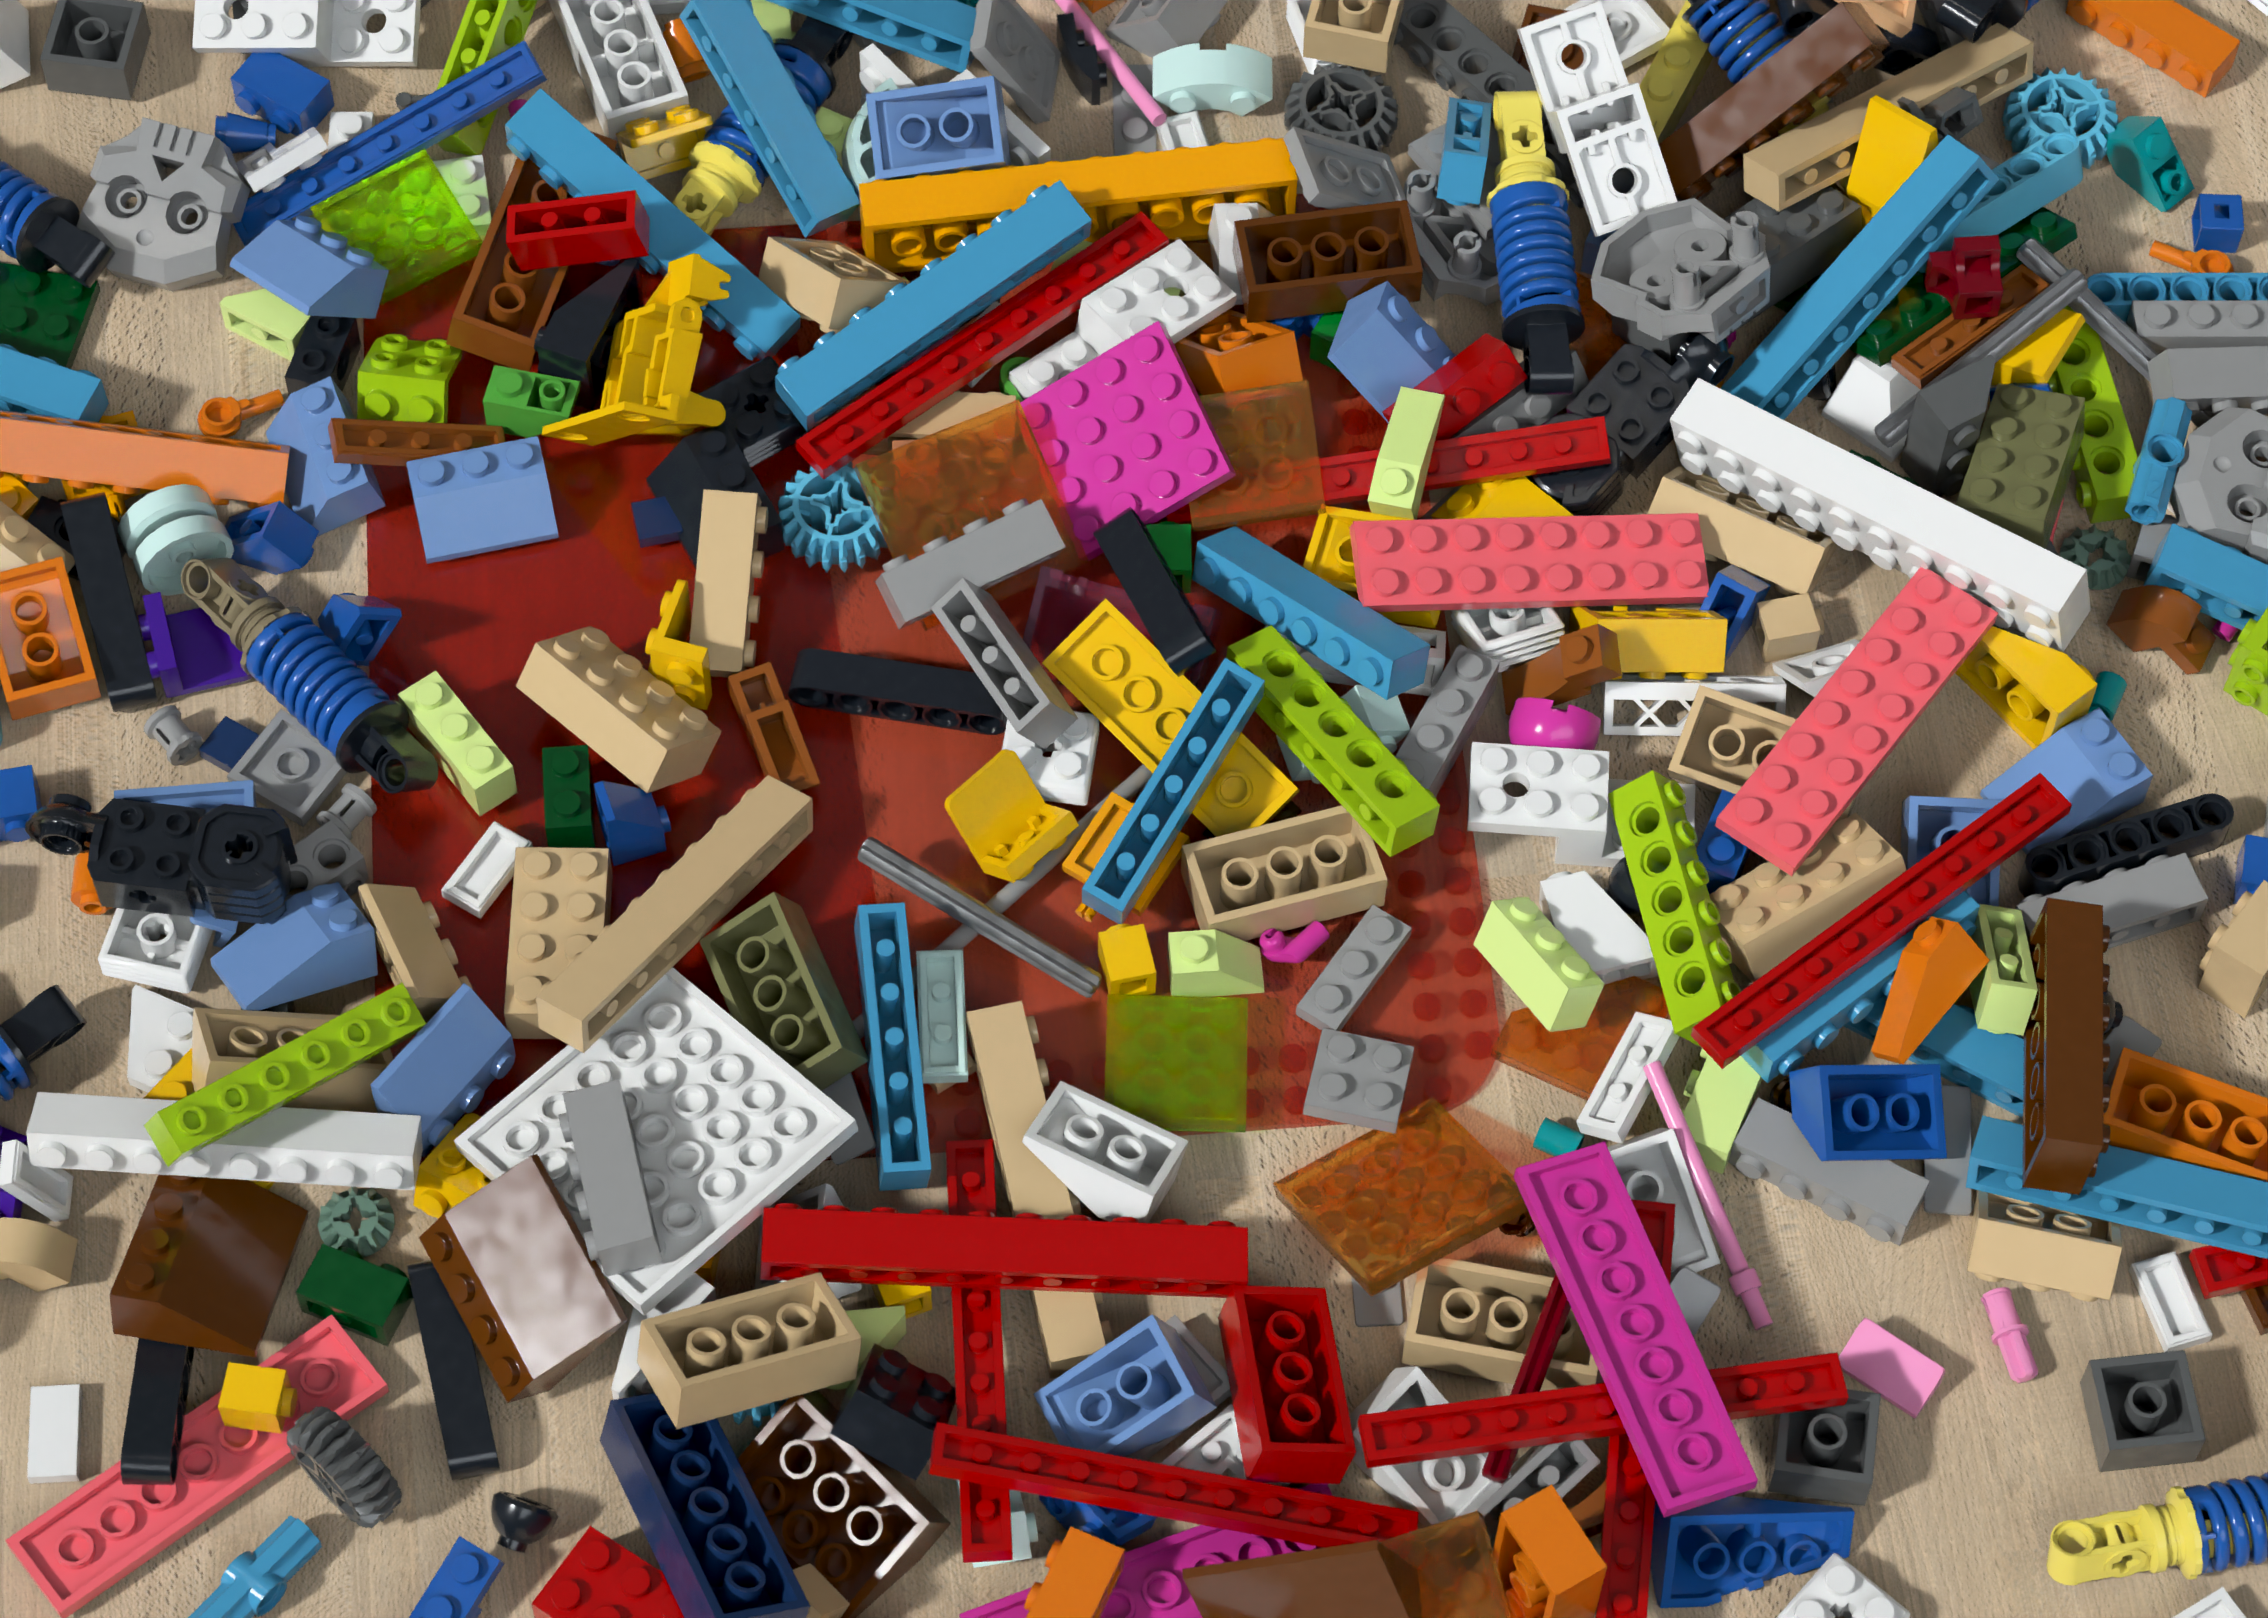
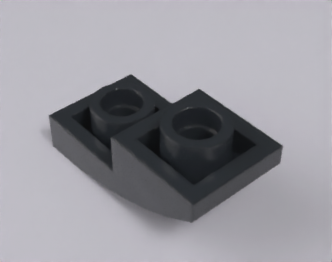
[1057,13,1108,105]

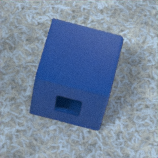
[2191,194,2244,253]

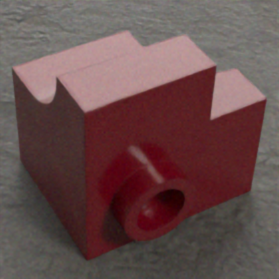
[1924,235,2004,320]

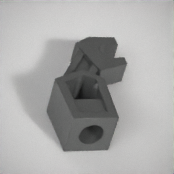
[1897,87,1984,141]

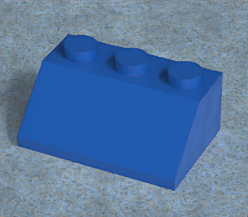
[1789,1064,1947,1162]

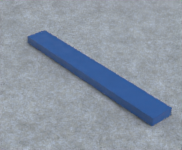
[233,40,547,246]

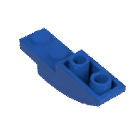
[409,1536,504,1618]

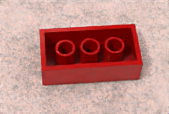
[1218,1285,1356,1484]
[531,1526,684,1618]

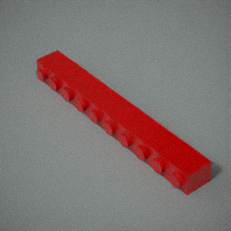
[760,1203,1248,1298]

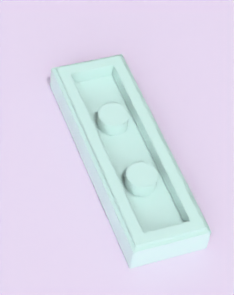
[916,949,968,1084]

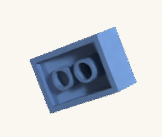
[866,76,1011,180]
[1980,708,2153,855]
[1900,796,2002,907]
[211,882,378,1011]
[1034,1314,1217,1457]

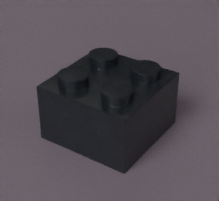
[830,1343,956,1481]

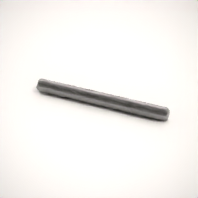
[2016,238,2214,428]
[1874,268,2088,447]
[857,837,1102,998]

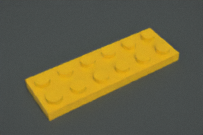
[1042,598,1300,837]

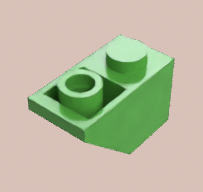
[483,365,581,438]

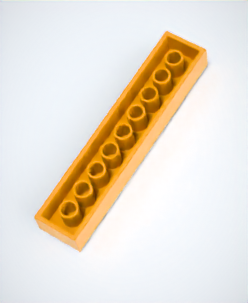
[859,138,1298,273]

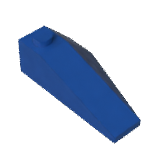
[1650,1496,1855,1608]

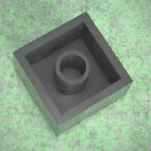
[40,0,151,101]
[2080,1350,2206,1472]
[1767,1389,1881,1506]

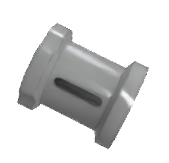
[144,705,204,766]
[316,783,377,840]

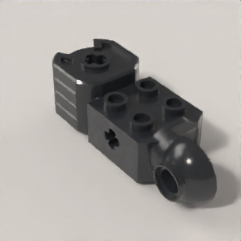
[1525,332,1735,516]
[25,794,298,924]

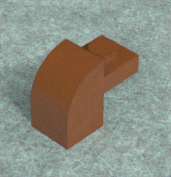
[2106,585,2216,675]

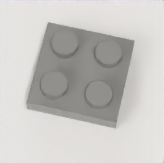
[227,709,347,827]
[1303,1028,1414,1134]

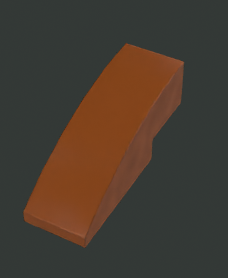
[726,662,821,792]

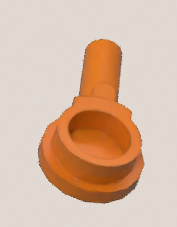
[2149,240,2234,273]
[197,389,284,438]

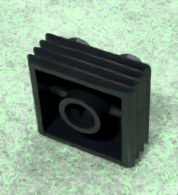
[699,356,816,467]

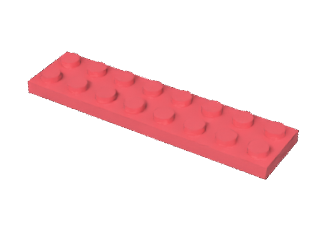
[1349,513,1709,612]
[1715,567,1998,876]
[5,1314,389,1618]

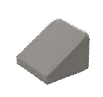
[1670,1266,1721,1336]

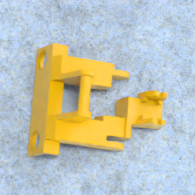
[542,253,731,446]

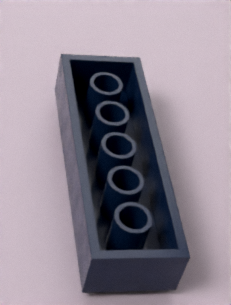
[600,1393,810,1618]

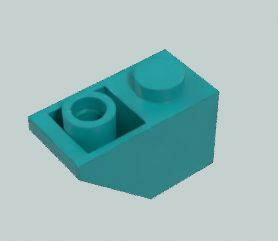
[2104,116,2195,212]

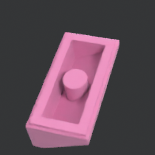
[1839,1317,1945,1419]

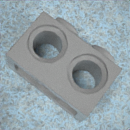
[284,820,369,902]

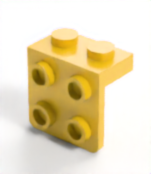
[615,104,713,180]
[645,579,712,710]
[944,749,1079,883]
[413,1113,492,1219]

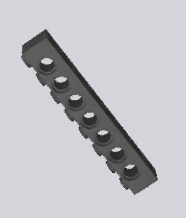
[1394,0,1634,209]

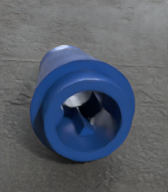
[215,112,276,154]

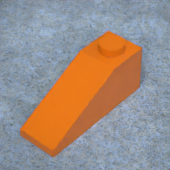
[1871,916,1990,1065]

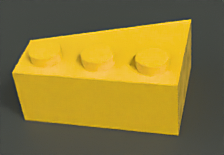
[1569,605,1728,680]

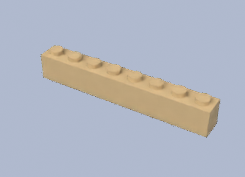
[1743,23,2034,212]
[536,775,813,1053]
[966,1001,1113,1378]

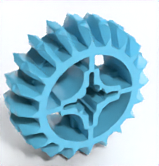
[2002,67,2119,169]
[778,462,898,573]

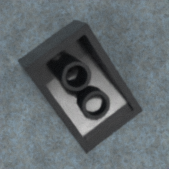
[534,258,644,411]

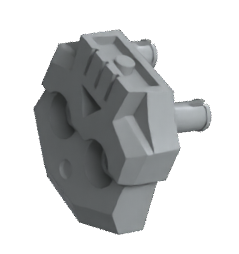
[77,117,251,292]
[1403,169,1500,306]
[1591,198,1770,345]
[2170,407,2268,564]

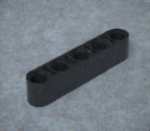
[1776,0,1942,76]
[60,492,158,712]
[1093,507,1217,677]
[788,648,1007,735]
[2018,793,2234,898]
[407,1260,501,1482]
[121,1338,195,1485]

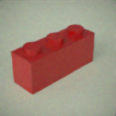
[506,190,650,271]
[1382,333,1528,441]

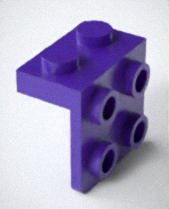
[138,592,253,698]

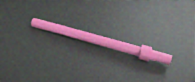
[1054,0,1167,127]
[1643,1060,1773,1330]

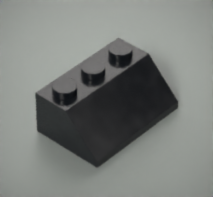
[646,422,785,569]

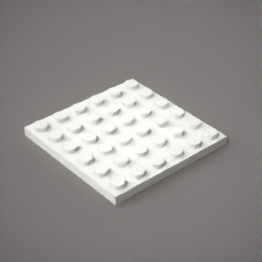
[454,967,859,1315]

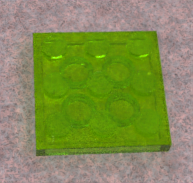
[310,149,483,306]
[1105,994,1248,1133]

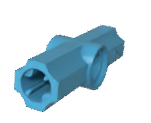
[2124,397,2193,525]
[188,1515,322,1618]

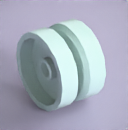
[117,484,234,596]

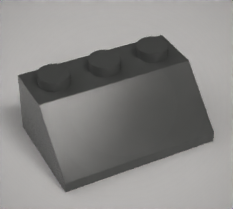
[1899,354,1996,497]

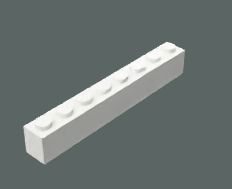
[26,1092,423,1190]

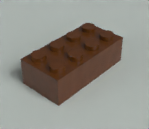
[1233,200,1423,323]

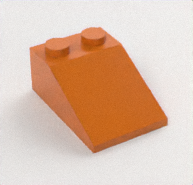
[1174,310,1303,409]
[0,556,101,721]

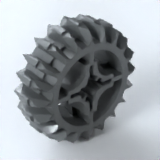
[1284,63,1398,152]
[286,1406,402,1528]

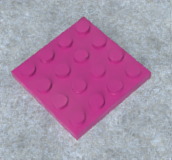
[1014,321,1236,563]

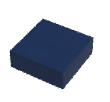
[631,496,683,548]
[199,716,259,773]

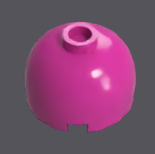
[1508,697,1601,750]

